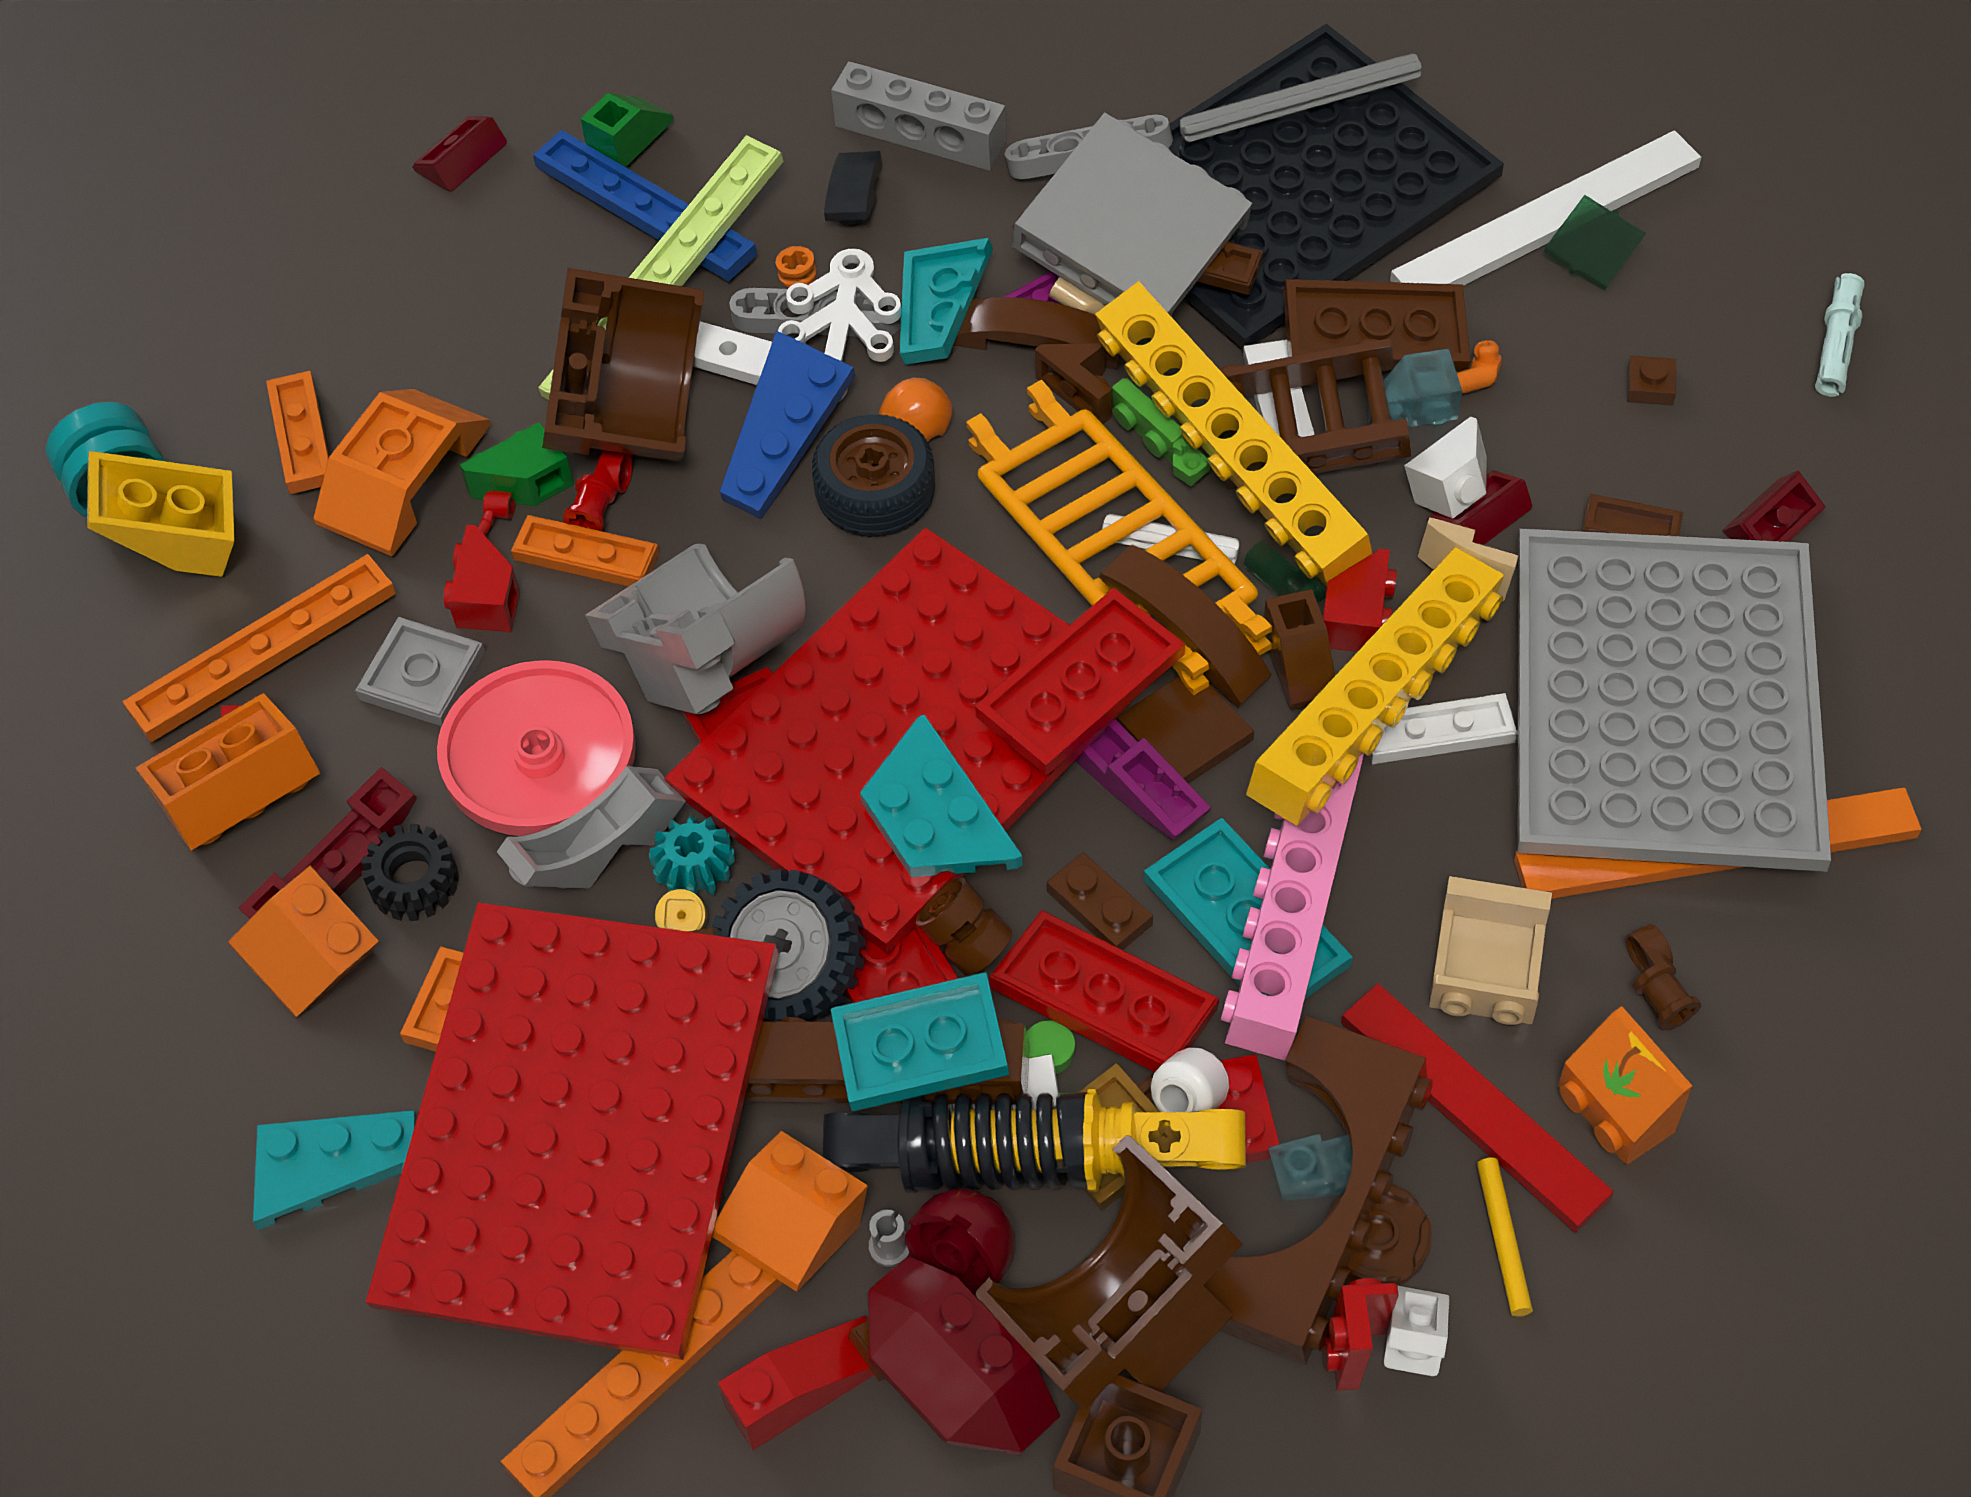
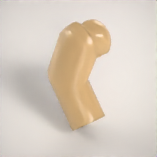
[1049,277,1106,315]

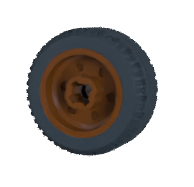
[812,414,935,537]

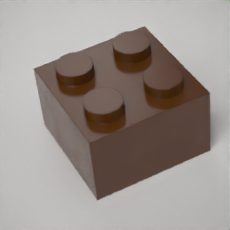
[1053,1375,1202,1497]

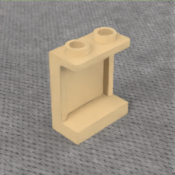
[1429,876,1552,1025]

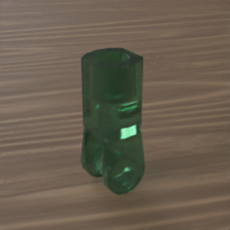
[1243,540,1326,602]

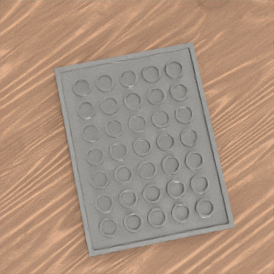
[1518,529,1831,872]

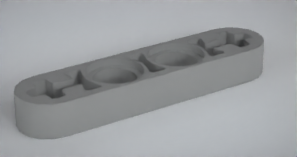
[1004,114,1173,179]
[729,288,901,337]

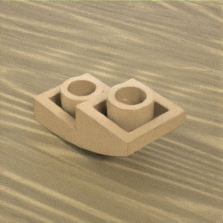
[1418,517,1518,601]

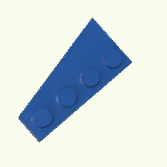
[720,330,855,519]

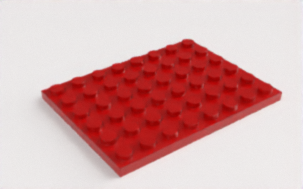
[664,527,1134,954]
[365,902,779,1360]

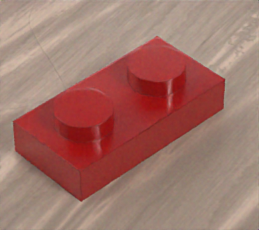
[1217,1054,1281,1163]

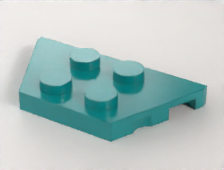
[860,714,1023,877]

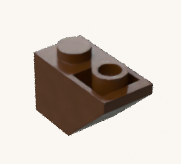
[1264,589,1335,710]

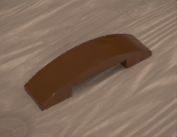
[953,297,1121,370]
[1099,545,1271,708]

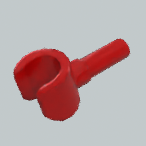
[478,490,516,536]

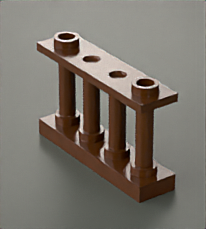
[1219,338,1411,489]

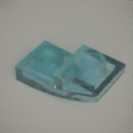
[1268,1134,1353,1200]

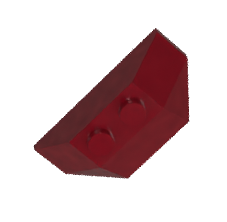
[867,1256,1060,1456]

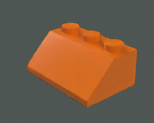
[135,693,321,851]

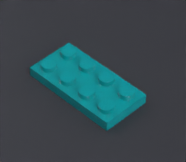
[1143,818,1353,1000]

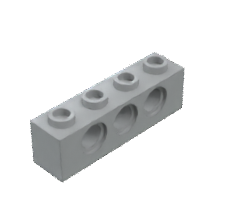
[831,61,1007,171]

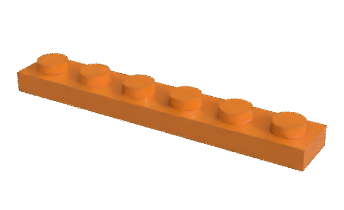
[122,554,396,743]
[501,1250,783,1497]

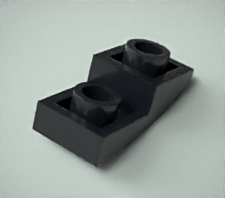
[824,151,883,224]

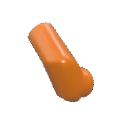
[1448,340,1502,396]

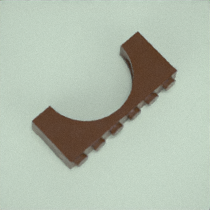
[1204,1015,1433,1365]

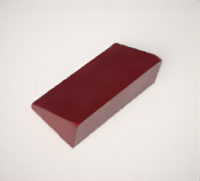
[412,116,507,191]
[1427,470,1532,545]
[1722,470,1826,542]

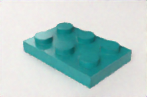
[831,972,1010,1111]

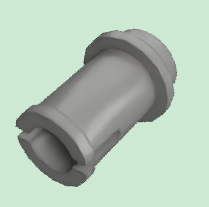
[869,1210,910,1267]

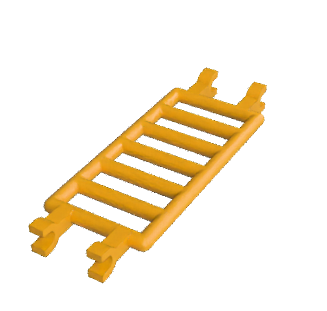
[966,380,1272,696]

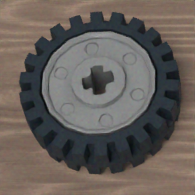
[712,869,866,1022]

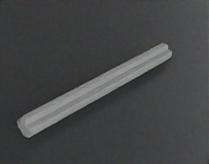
[1179,53,1422,143]

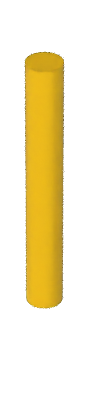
[1477,1158,1533,1317]

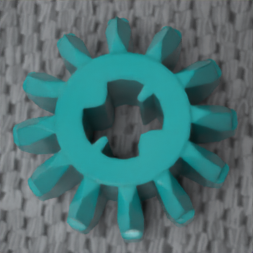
[649,813,735,896]

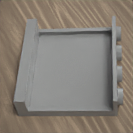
[1012,112,1253,317]

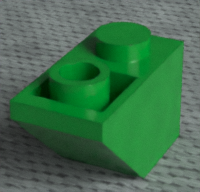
[580,93,674,167]
[460,422,574,507]

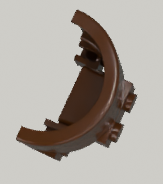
[542,268,704,462]
[976,1135,1243,1410]

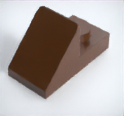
[1035,343,1112,424]

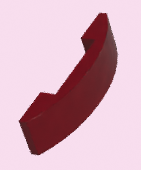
[238,767,417,919]

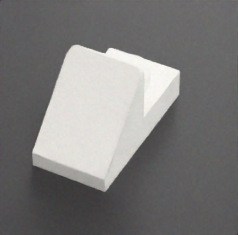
[1384,1286,1449,1376]

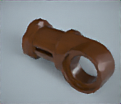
[1625,924,1701,1030]

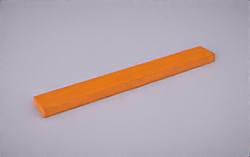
[1514,787,1922,899]

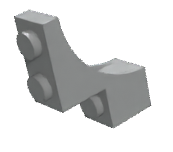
[497,766,686,889]

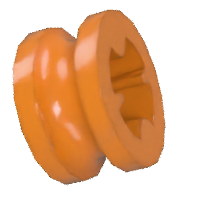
[775,246,817,287]

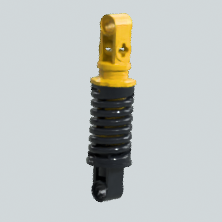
[823,1089,1246,1193]

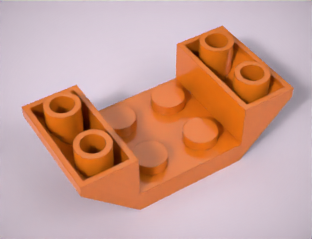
[313,389,491,557]

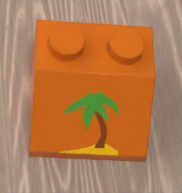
[1558,1006,1693,1165]

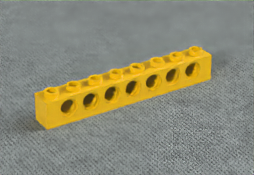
[1095,281,1372,587]
[1246,547,1504,826]

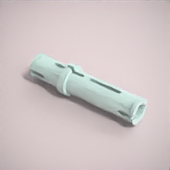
[1815,273,1865,397]

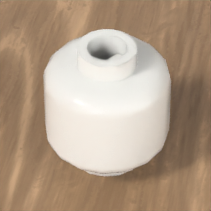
[1150,1047,1229,1112]

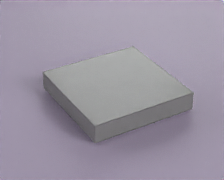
[355,617,486,727]

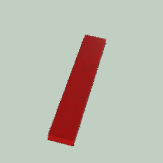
[1341,983,1614,1233]

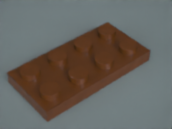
[1283,279,1471,371]

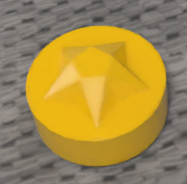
[655,889,708,931]

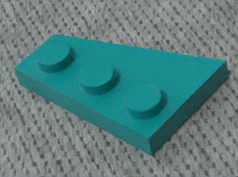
[900,238,993,365]
[253,1110,417,1230]

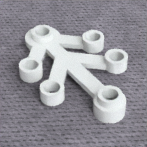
[778,249,901,402]

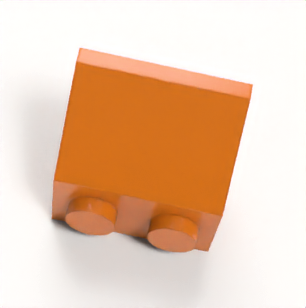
[228,866,379,1018]
[712,1131,868,1292]

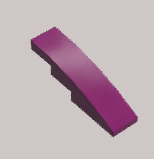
[1075,719,1211,840]

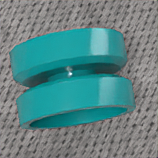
[45,402,165,517]

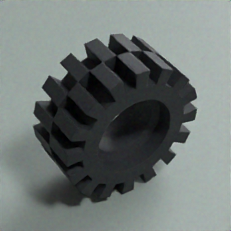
[361,824,459,921]

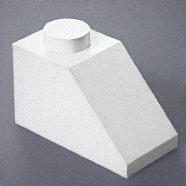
[1404,417,1487,519]

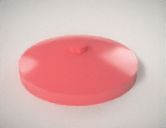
[437,660,636,836]

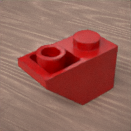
[443,525,520,632]
[1323,548,1397,652]

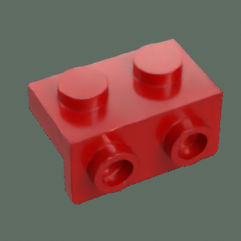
[1323,1278,1399,1391]

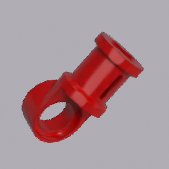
[563,450,632,531]

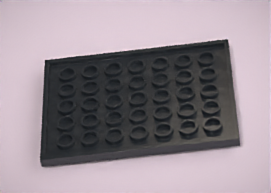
[1169,23,1504,349]

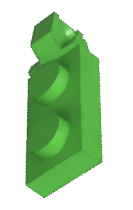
[1112,378,1211,486]

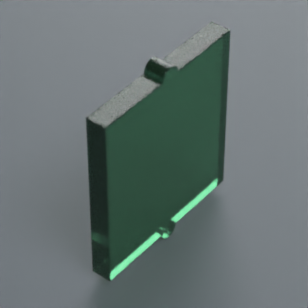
[1543,194,1646,291]

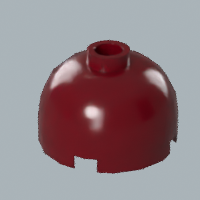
[905,1188,1015,1299]

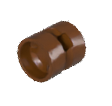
[915,878,1012,976]

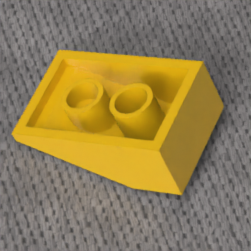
[87,451,234,577]

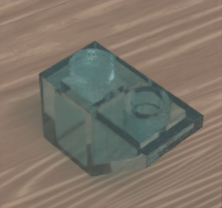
[1367,349,1462,427]

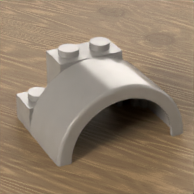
[585,544,806,714]

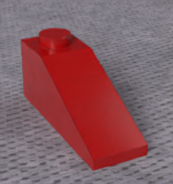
[718,1316,874,1451]

